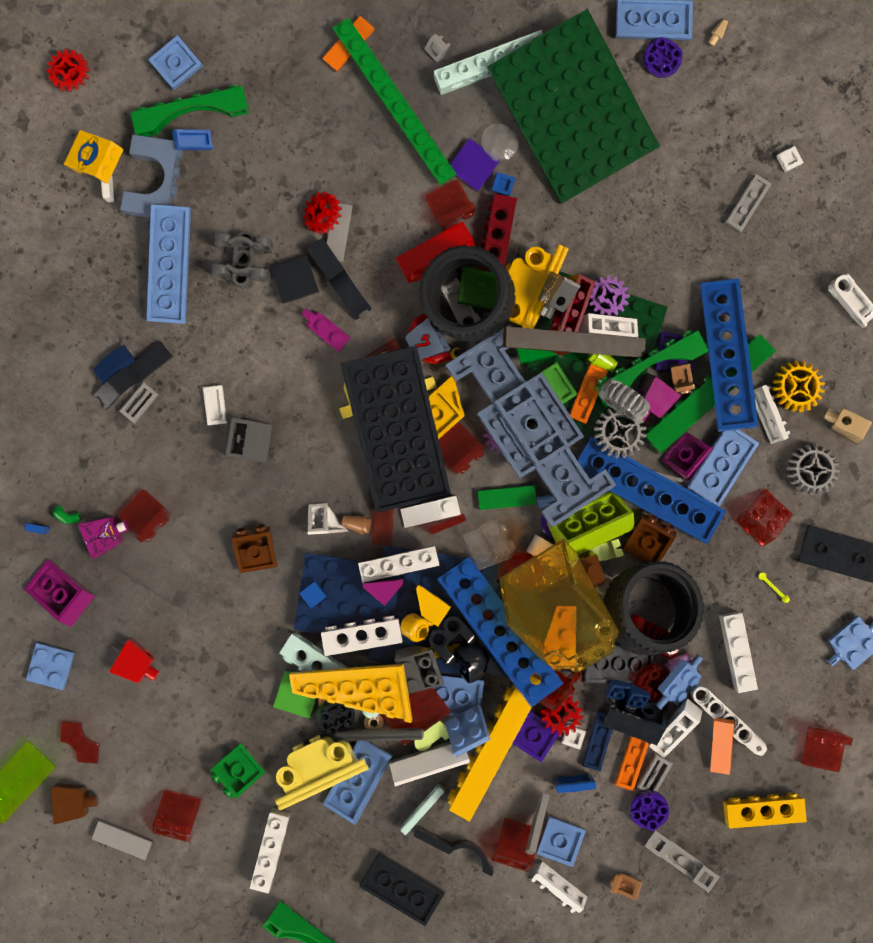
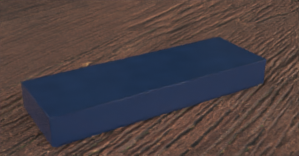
[582,710,612,771]

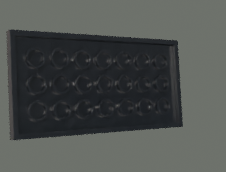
[340,345,451,513]

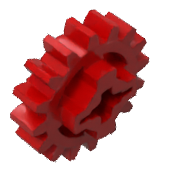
[46,49,90,92]
[303,191,342,234]
[541,694,583,737]

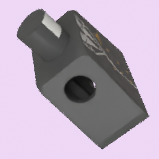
[539,271,581,319]

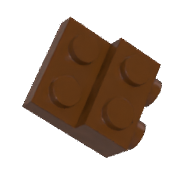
[623,513,676,562]
[231,524,278,573]

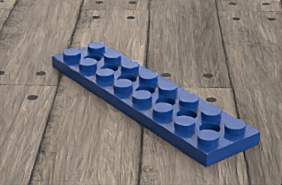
[700,278,758,432]
[577,437,726,544]
[437,557,564,708]

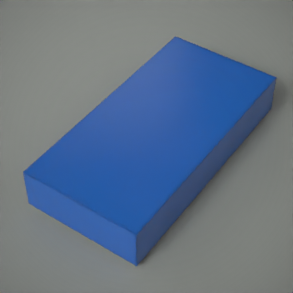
[173,129,213,150]

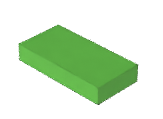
[542,362,577,404]

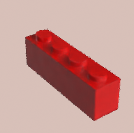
[396,221,475,283]

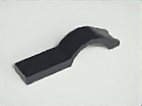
[307,237,372,320]
[94,341,173,410]
[414,825,494,876]

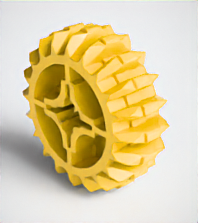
[772,361,825,412]

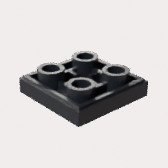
[271,255,319,304]

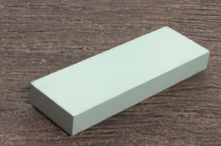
[401,784,445,835]

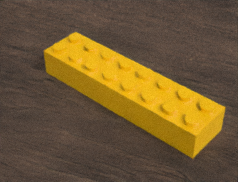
[447,674,541,822]

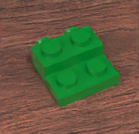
[209,743,266,799]

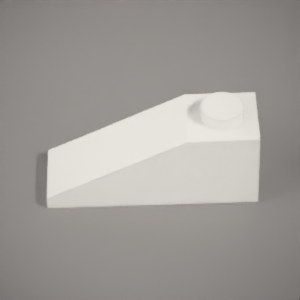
[578,313,638,338]
[400,496,461,528]
[649,698,703,758]

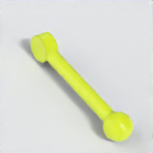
[758,573,790,603]

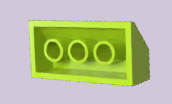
[547,491,634,560]

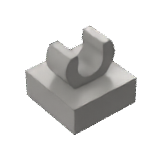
[424,34,450,62]

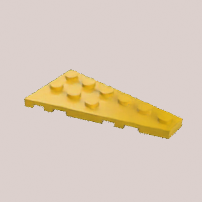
[289,664,413,723]

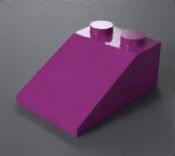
[24,559,95,627]

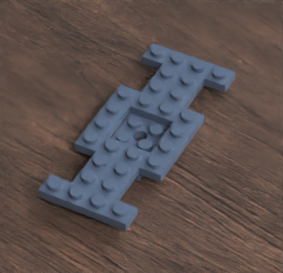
[445,324,616,528]

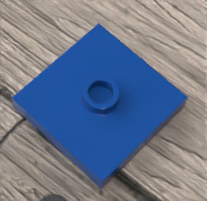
[553,774,596,793]

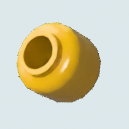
[400,613,429,642]

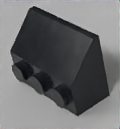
[602,698,668,746]

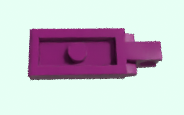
[302,308,351,352]

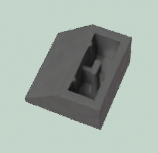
[226,418,273,463]
[394,645,444,694]

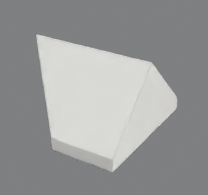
[308,503,348,535]

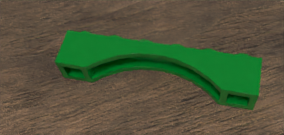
[130,85,250,137]
[594,330,709,407]
[262,901,336,943]

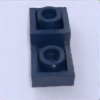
[93,345,135,384]
[605,680,651,708]

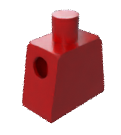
[109,638,160,683]

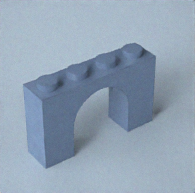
[121,135,183,218]

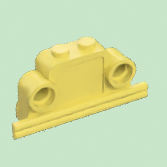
[275,735,369,810]

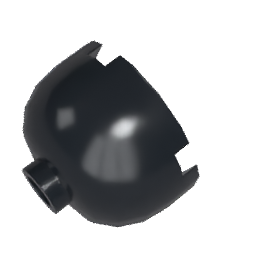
[453,643,489,684]

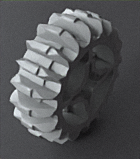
[599,379,650,421]
[594,409,646,458]
[786,444,840,496]

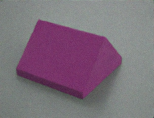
[661,432,712,479]
[363,578,404,606]

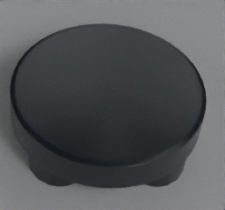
[316,701,355,736]

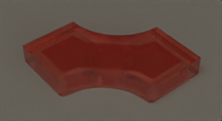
[60,721,100,764]

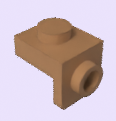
[670,362,695,394]
[610,872,643,900]

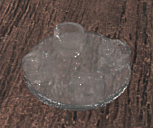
[481,124,519,161]

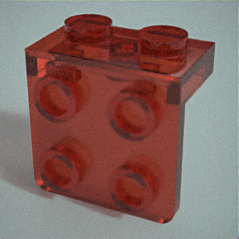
[426,180,476,230]
[439,422,485,475]
[119,490,172,543]
[539,664,582,711]

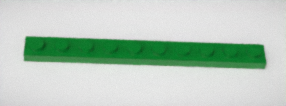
[333,17,456,186]

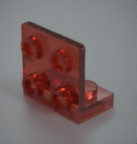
[735,489,793,547]
[801,726,853,772]
[152,790,201,843]
[491,818,536,872]

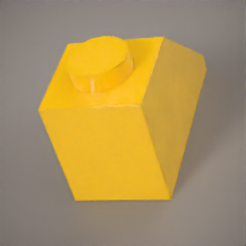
[416,584,451,627]

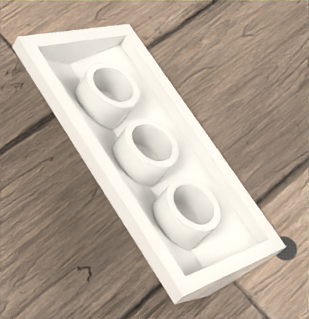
[389,741,470,786]

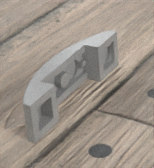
[644,830,720,893]

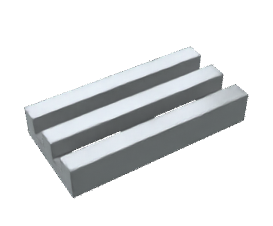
[119,382,160,424]
[636,753,673,792]

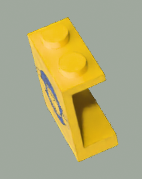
[64,130,124,184]

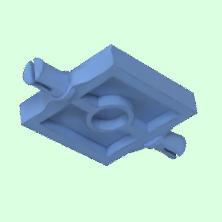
[827,615,873,670]
[655,654,704,710]

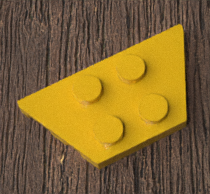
[429,376,465,439]

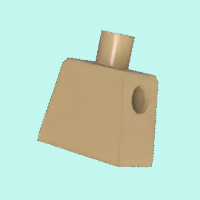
[824,408,872,444]

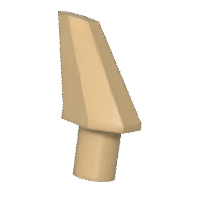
[708,19,728,46]

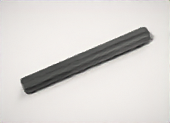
[332,728,424,741]

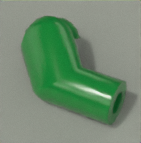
[52,506,81,524]

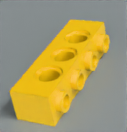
[723,792,807,829]

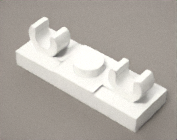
[754,385,790,444]
[532,861,587,913]

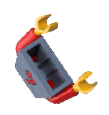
[404,313,460,364]

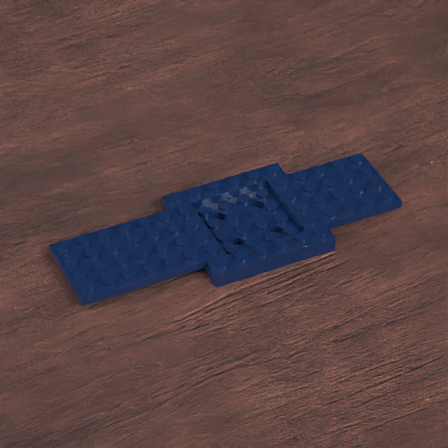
[294,545,606,675]

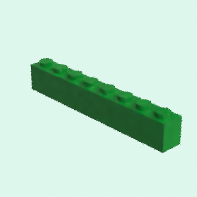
[644,334,776,455]

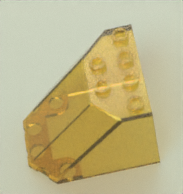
[499,539,619,672]

